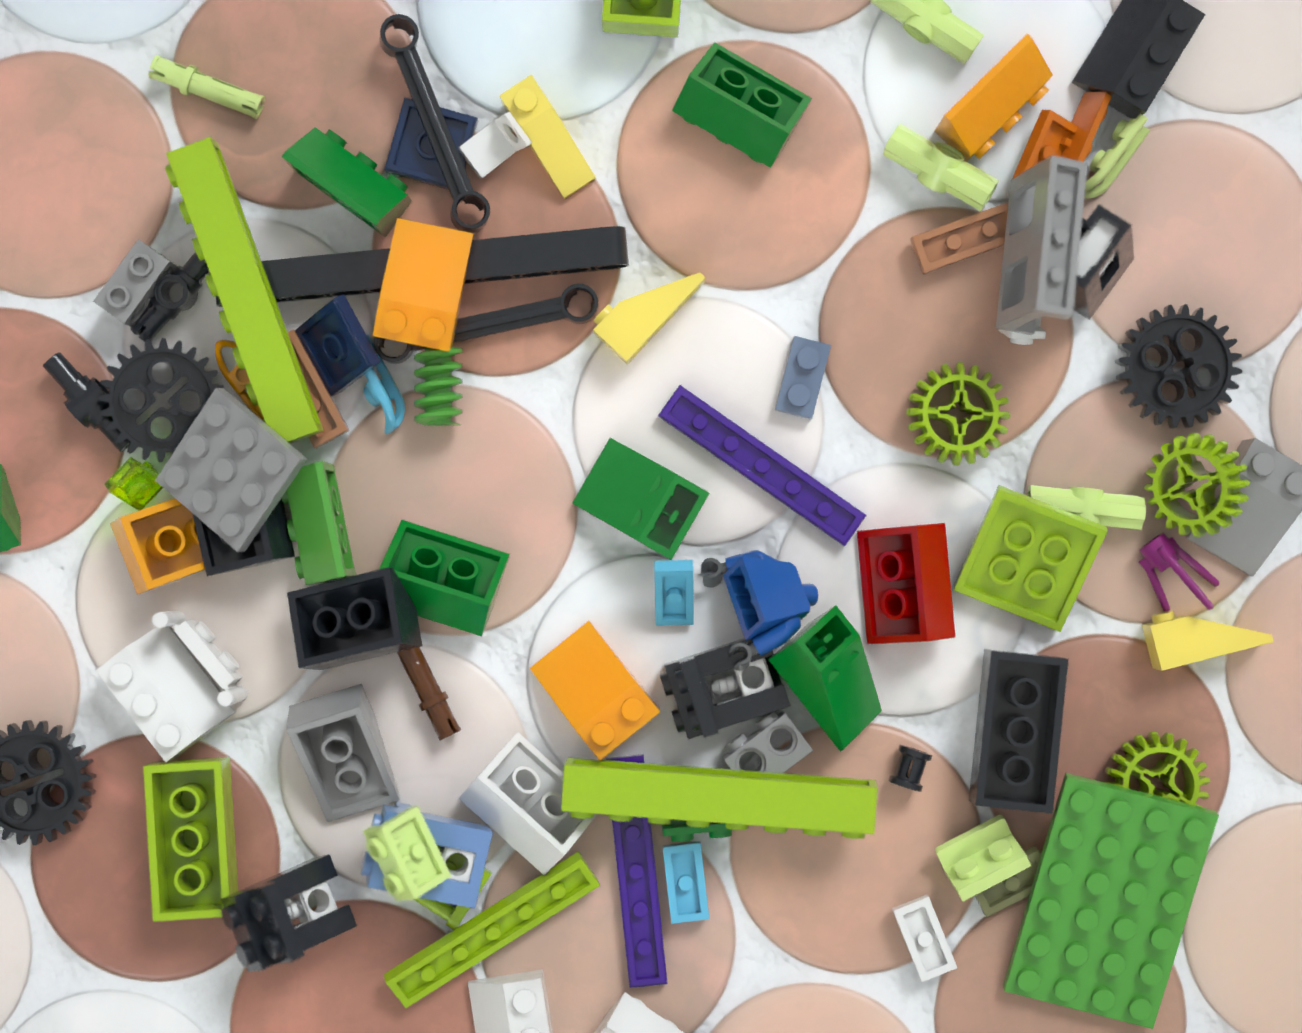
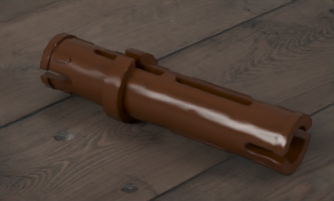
[397,647,461,741]

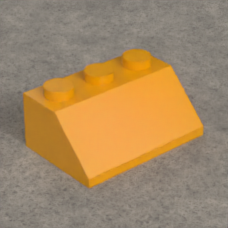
[934,33,1053,162]

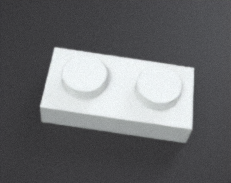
[892,894,957,982]

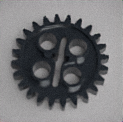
[1115,304,1243,429]
[98,338,224,462]
[0,720,97,845]

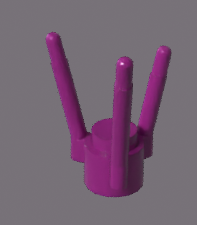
[1139,532,1219,612]

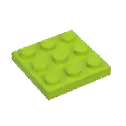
[954,485,1108,632]

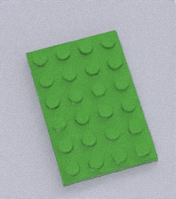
[1003,773,1219,1029]

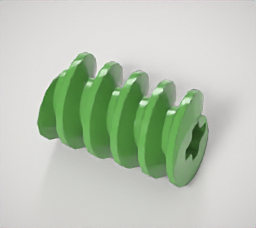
[414,347,463,426]

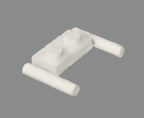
[152,610,248,706]

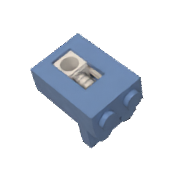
[361,801,493,908]

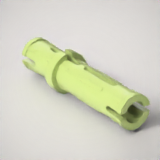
[148,55,265,119]

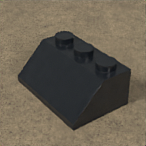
[1071,0,1206,119]
[192,498,295,576]
[287,567,422,670]

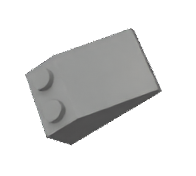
[1186,438,1302,576]
[286,683,400,822]

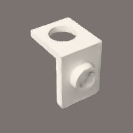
[458,112,532,178]

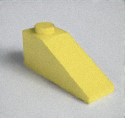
[499,74,596,199]
[593,272,706,364]
[1142,610,1274,671]

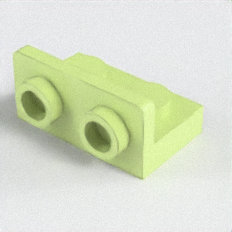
[363,806,451,901]
[935,815,1031,901]

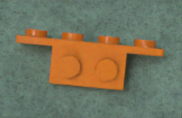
[1012,91,1111,179]

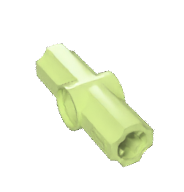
[870,0,984,65]
[883,124,999,211]
[1026,485,1146,530]

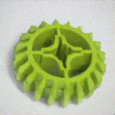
[906,362,1010,466]
[1144,433,1251,537]
[1105,731,1211,807]

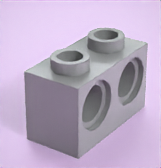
[93,239,178,327]
[723,711,813,773]

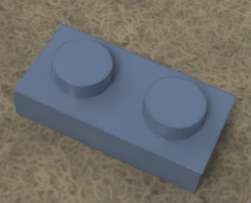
[775,336,831,419]

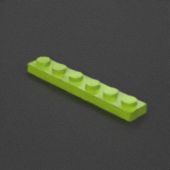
[384,851,600,1008]

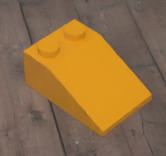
[373,218,474,351]
[110,498,205,595]
[530,621,660,760]

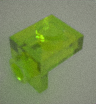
[104,457,163,511]

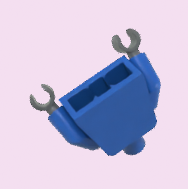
[701,550,818,671]

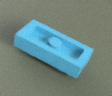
[654,560,694,626]
[662,841,709,924]

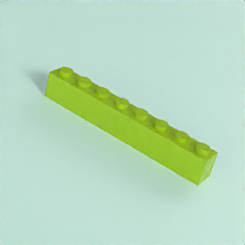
[165,137,324,444]
[561,758,878,839]

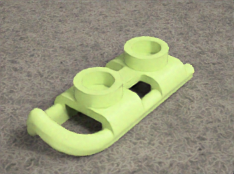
[1084,114,1150,198]

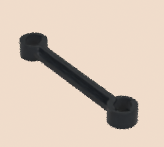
[379,14,490,233]
[374,284,599,364]

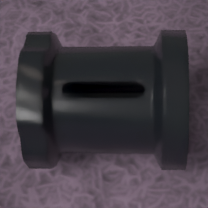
[888,745,933,792]

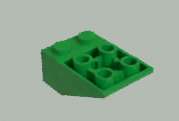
[572,438,710,560]
[768,605,882,751]

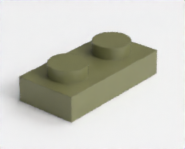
[975,846,1041,917]

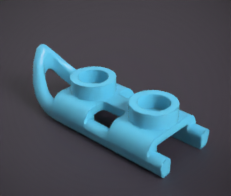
[364,334,405,434]

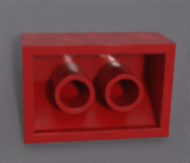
[857,523,956,644]

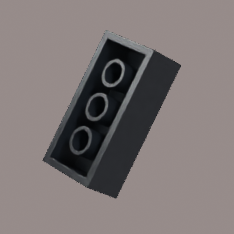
[969,649,1068,814]

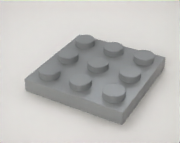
[155,388,307,552]

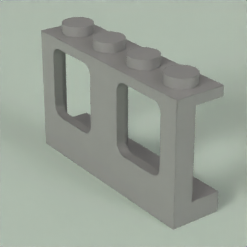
[996,155,1088,335]

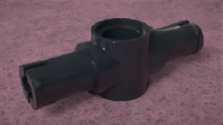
[130,252,209,342]
[43,352,130,452]

